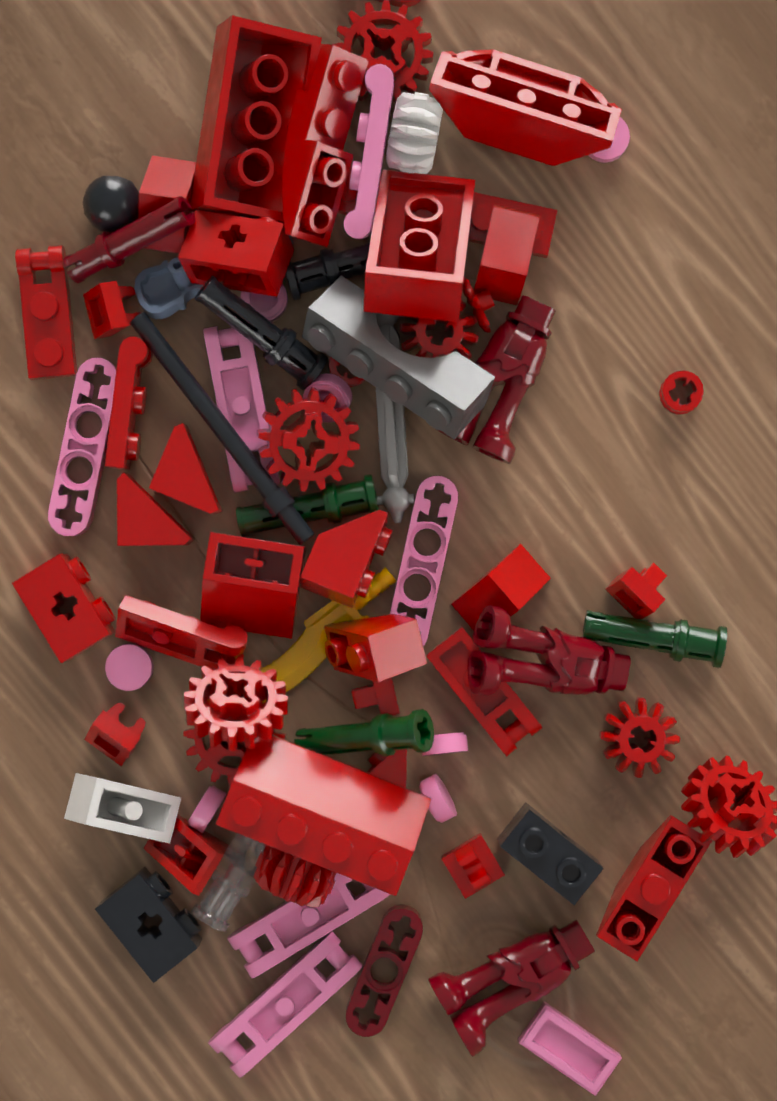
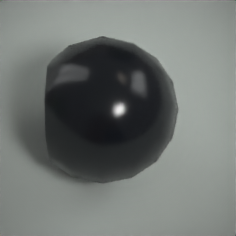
[82,176,139,233]

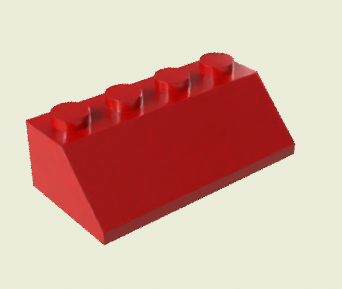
[189,15,322,223]
[215,735,431,896]

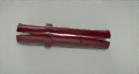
[63,196,195,283]

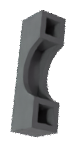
[302,276,495,439]

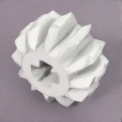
[386,92,443,174]

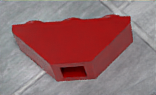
[596,815,712,962]

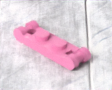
[344,64,394,239]
[203,320,280,493]
[227,873,391,978]
[208,931,363,1078]

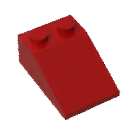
[364,169,475,322]

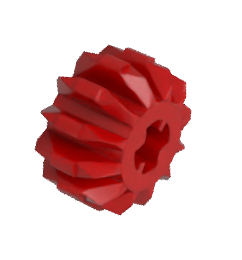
[399,300,479,359]
[599,697,680,778]
[253,845,336,908]

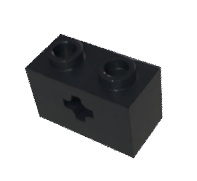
[497,802,604,906]
[95,867,202,983]

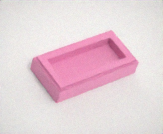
[518,1001,622,1096]

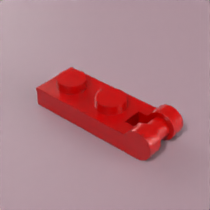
[15,245,77,380]
[105,337,153,470]
[115,595,248,671]
[426,626,543,757]

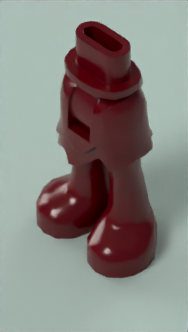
[432,295,556,464]
[468,605,631,695]
[428,919,595,1057]

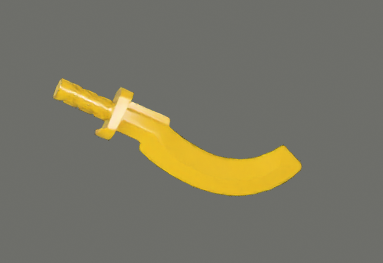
[200,567,397,703]

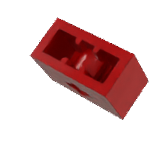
[178,210,294,297]
[12,553,116,663]

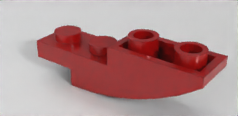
[282,44,369,247]

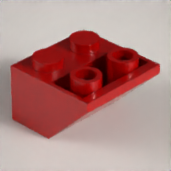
[200,532,307,639]

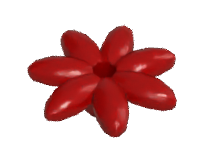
[463,277,495,333]

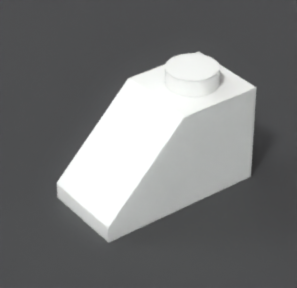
[64,773,181,844]

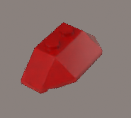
[428,49,622,166]

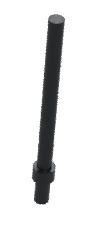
[130,312,315,545]

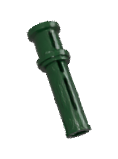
[236,474,379,537]
[582,610,727,668]
[294,709,434,756]

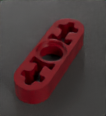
[346,904,423,1037]

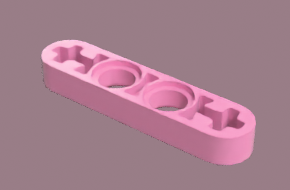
[48,358,117,536]
[390,476,458,646]

